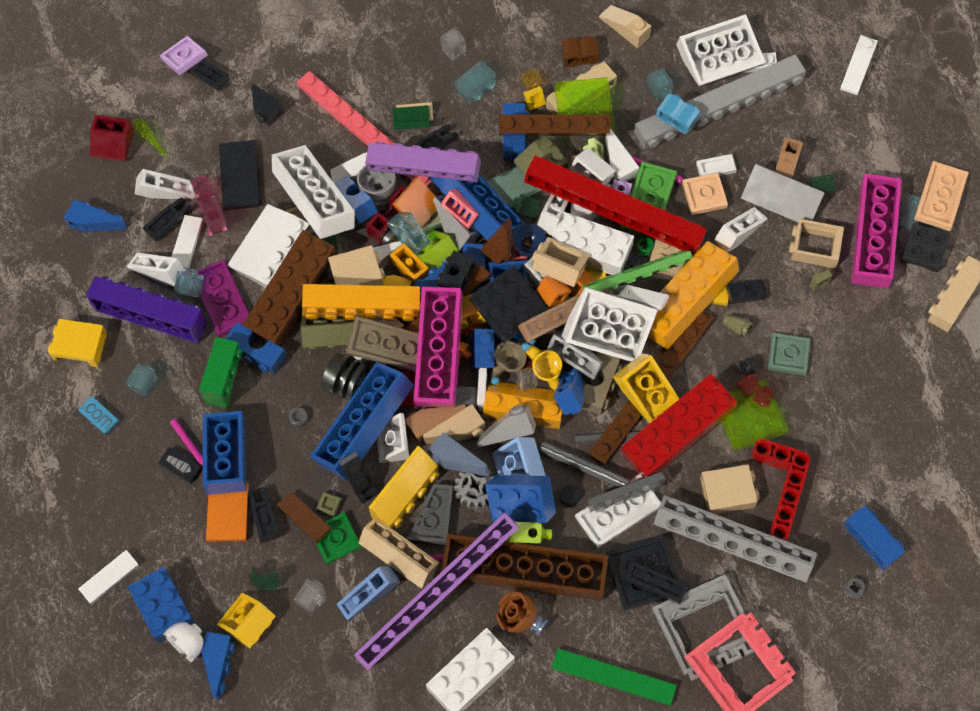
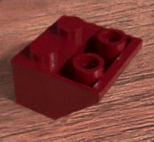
[90,115,135,162]

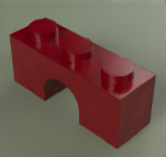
[366,186,406,245]

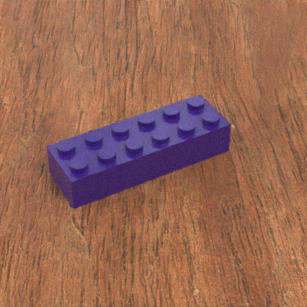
[86,276,207,344]

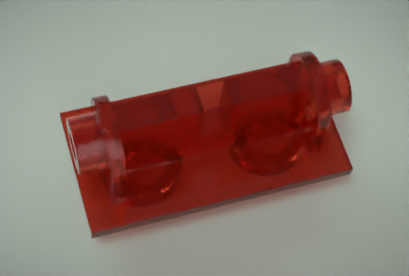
[736,374,777,408]

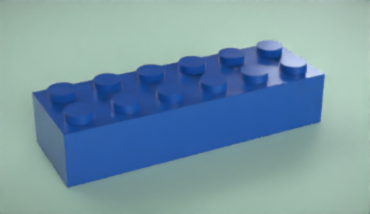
[429,150,525,241]
[310,362,414,481]

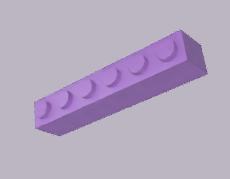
[365,141,481,182]

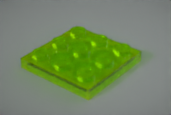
[554,77,615,138]
[721,379,789,452]

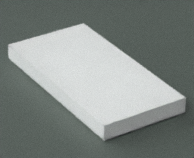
[575,473,661,549]

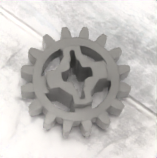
[454,471,494,509]

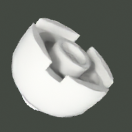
[163,622,204,662]

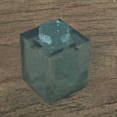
[646,68,674,101]
[173,268,204,298]
[126,363,158,397]

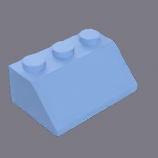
[492,437,546,476]

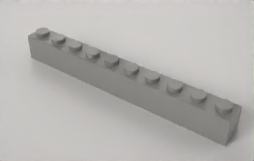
[634,54,806,150]

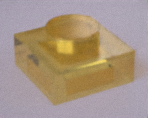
[520,68,544,91]

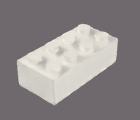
[552,212,634,275]
[426,628,515,711]

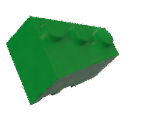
[199,337,242,408]

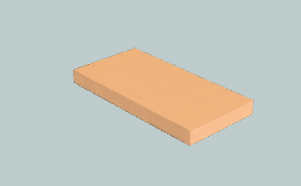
[914,161,969,231]

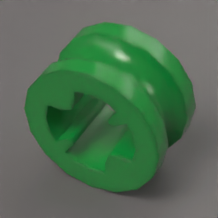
[636,237,653,256]

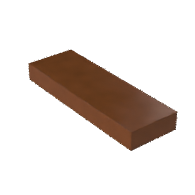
[277,492,332,544]

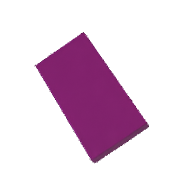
[190,259,250,338]

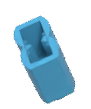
[656,94,700,134]

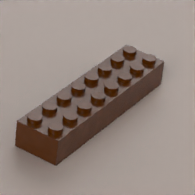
[441,534,608,601]

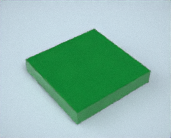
[316,512,363,565]

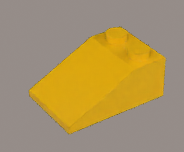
[612,354,679,424]

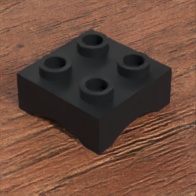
[900,223,950,272]

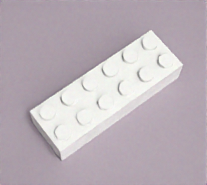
[272,145,355,239]

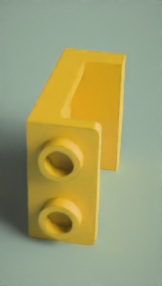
[48,319,107,367]

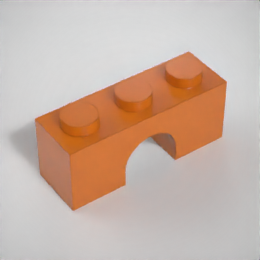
[537,268,595,307]

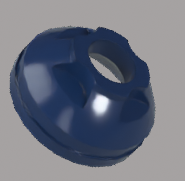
[513,223,546,257]

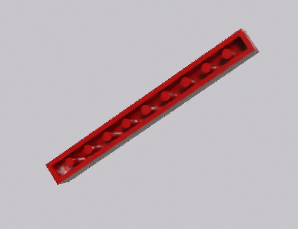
[524,155,707,255]

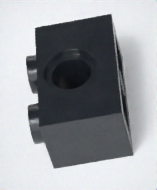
[437,250,477,294]

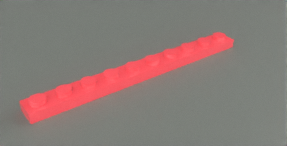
[297,71,433,187]

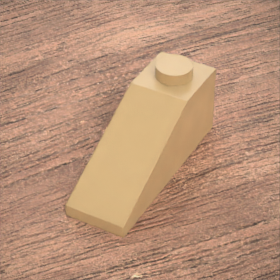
[599,5,651,48]
[423,404,485,444]

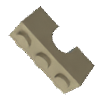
[582,352,623,415]

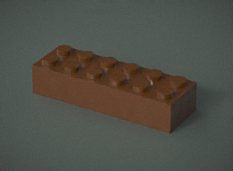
[243,230,339,347]

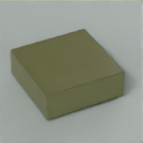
[316,492,342,517]

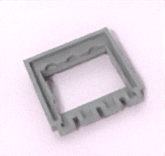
[652,574,754,681]

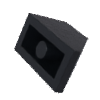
[251,84,283,126]

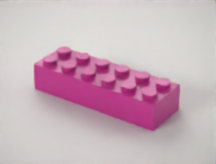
[851,174,902,289]
[414,287,463,408]

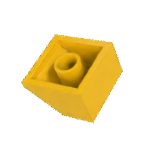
[216,593,275,648]

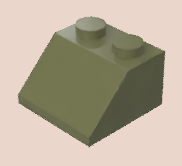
[514,136,569,188]

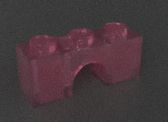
[190,174,227,236]

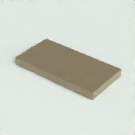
[346,316,419,373]

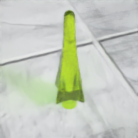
[133,118,166,157]

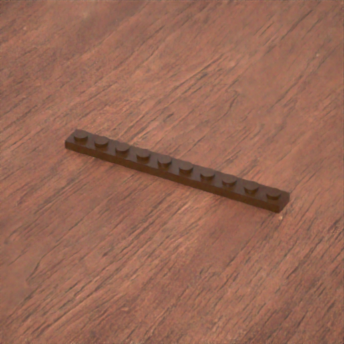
[589,311,714,466]

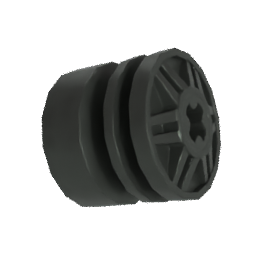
[321,353,369,401]

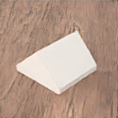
[377,413,409,463]

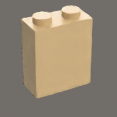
[328,245,385,286]
[700,464,759,514]

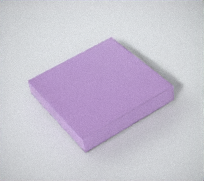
[160,36,208,76]

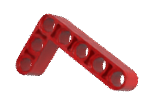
[752,439,810,541]

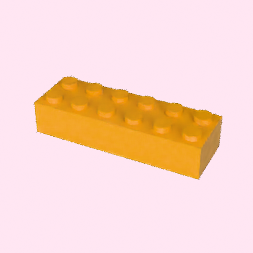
[648,241,739,350]
[302,284,420,321]

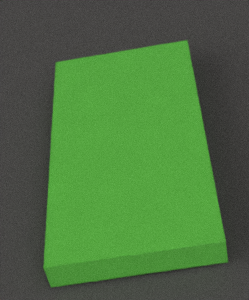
[620,162,677,239]

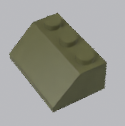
[301,316,354,349]

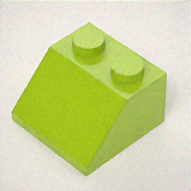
[409,230,459,272]

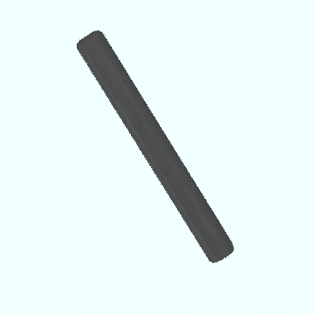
[540,442,630,487]

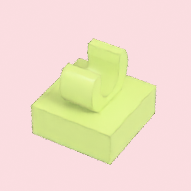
[583,138,604,160]

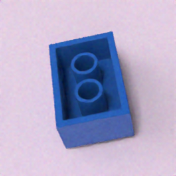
[485,475,556,523]
[128,567,195,644]

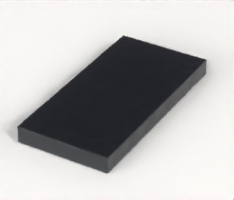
[219,140,260,211]

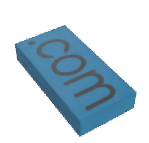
[78,396,119,435]

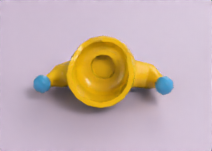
[521,343,562,394]

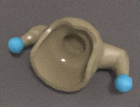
[489,339,536,385]

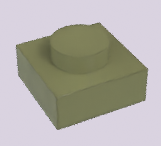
[810,270,832,292]

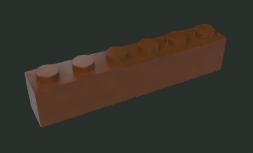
[499,115,610,136]

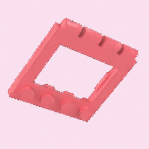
[684,612,796,711]

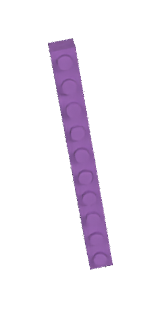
[354,512,520,670]

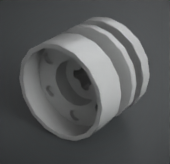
[357,165,398,211]

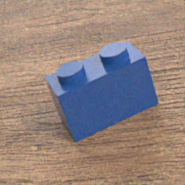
[470,329,494,369]

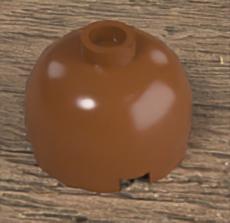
[496,591,537,633]

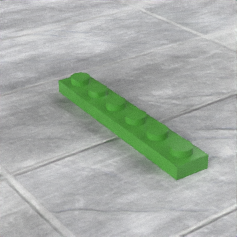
[582,250,692,292]

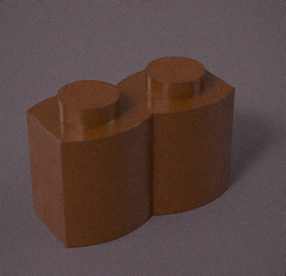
[561,36,600,67]

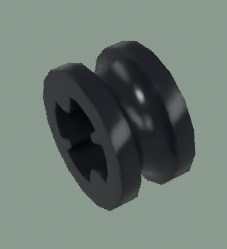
[739,358,756,377]

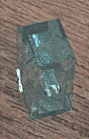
[455,60,496,104]
[387,212,430,254]

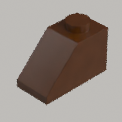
[480,218,514,265]

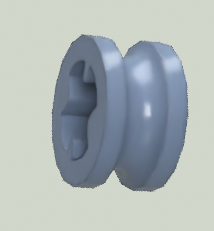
[530,615,549,636]

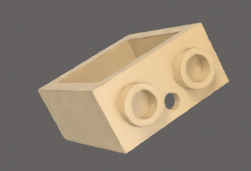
[789,219,844,269]
[531,237,590,287]

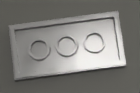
[741,164,825,222]

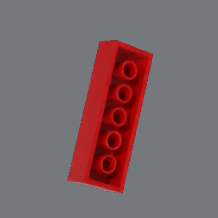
[621,374,737,478]

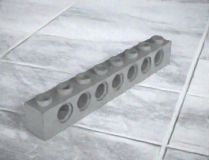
[654,495,817,582]

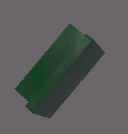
[392,105,430,130]

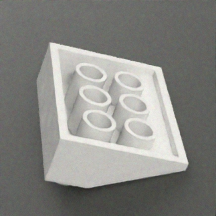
[676,14,766,86]
[227,204,314,288]
[562,287,657,362]

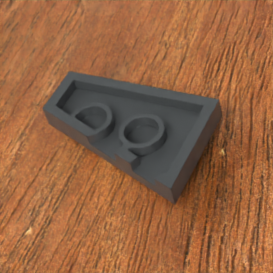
[407,484,453,545]

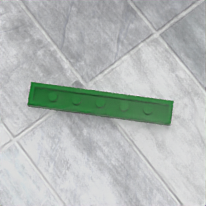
[551,648,676,706]

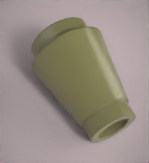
[723,314,753,337]

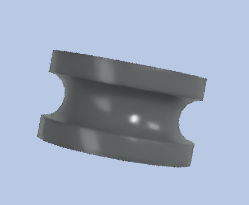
[845,578,865,599]

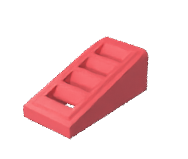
[440,188,479,229]

